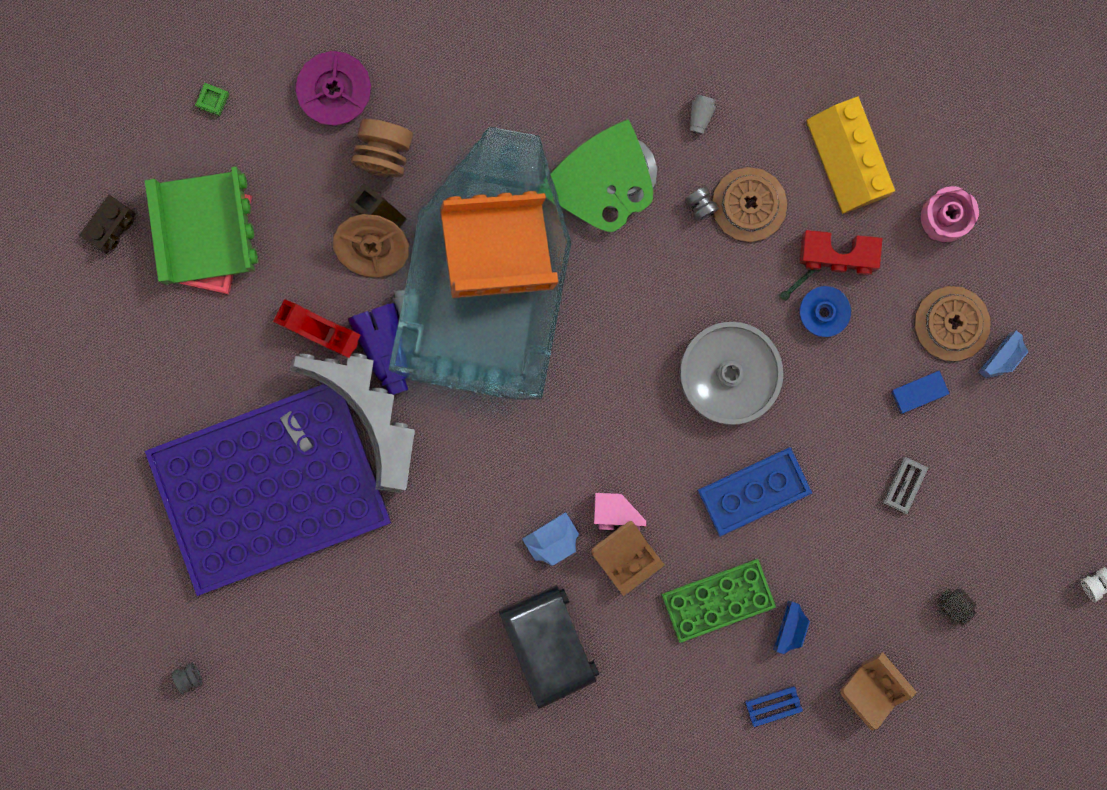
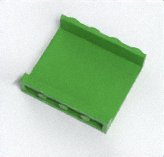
[145,167,258,285]

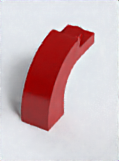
[273,299,360,358]

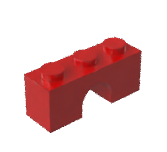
[799,230,883,275]

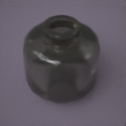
[937,588,977,627]

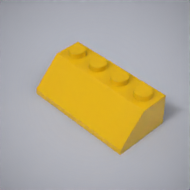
[806,96,895,214]

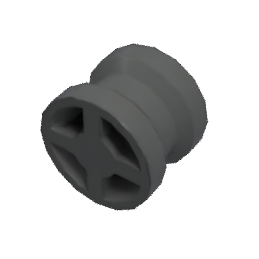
[172,662,203,695]

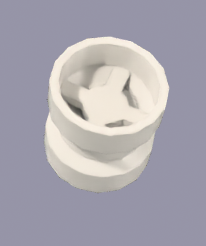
[1081,567,1107,602]

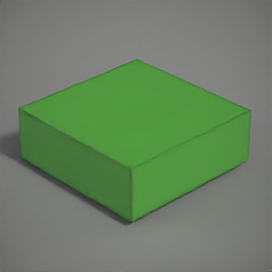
[195,82,229,117]

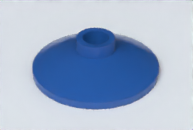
[800,286,851,337]

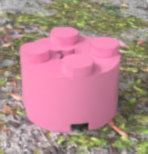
[921,186,979,242]

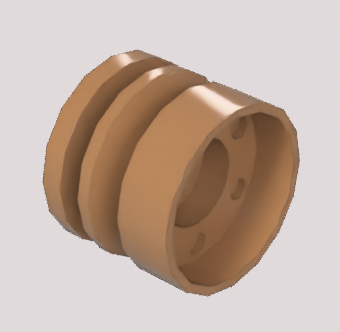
[351,119,413,177]

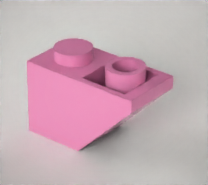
[594,493,646,531]

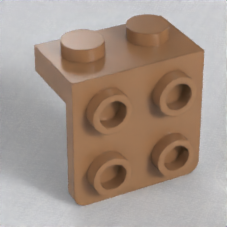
[591,521,665,596]
[840,652,916,731]

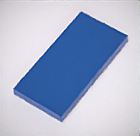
[697,447,812,537]

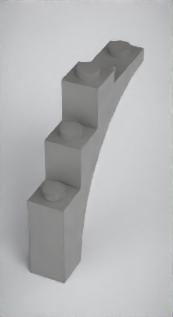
[290,353,415,493]

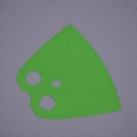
[539,119,653,232]

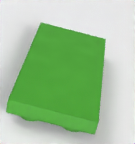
[661,559,776,643]

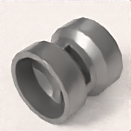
[685,187,719,222]

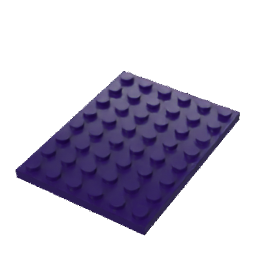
[145,384,392,596]

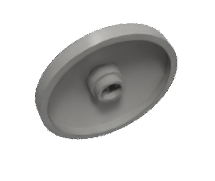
[680,322,783,425]

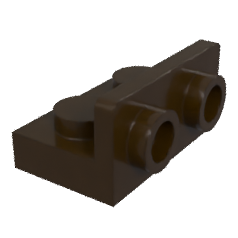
[79,195,136,254]

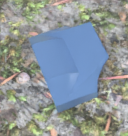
[978,330,1028,378]
[522,512,579,566]

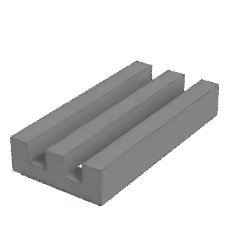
[882,457,928,514]

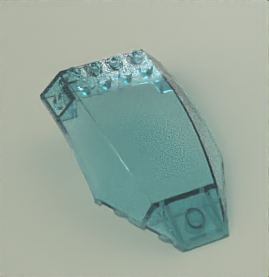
[389,127,571,400]

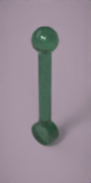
[780,266,822,301]

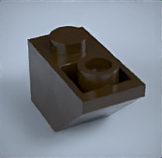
[348,183,407,228]

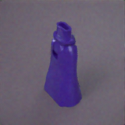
[347,303,409,395]

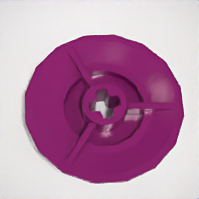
[295,51,371,126]

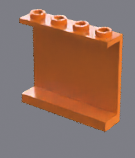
[440,191,558,298]

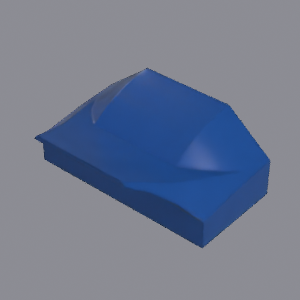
[773,600,810,654]

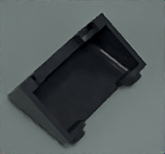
[499,585,600,709]

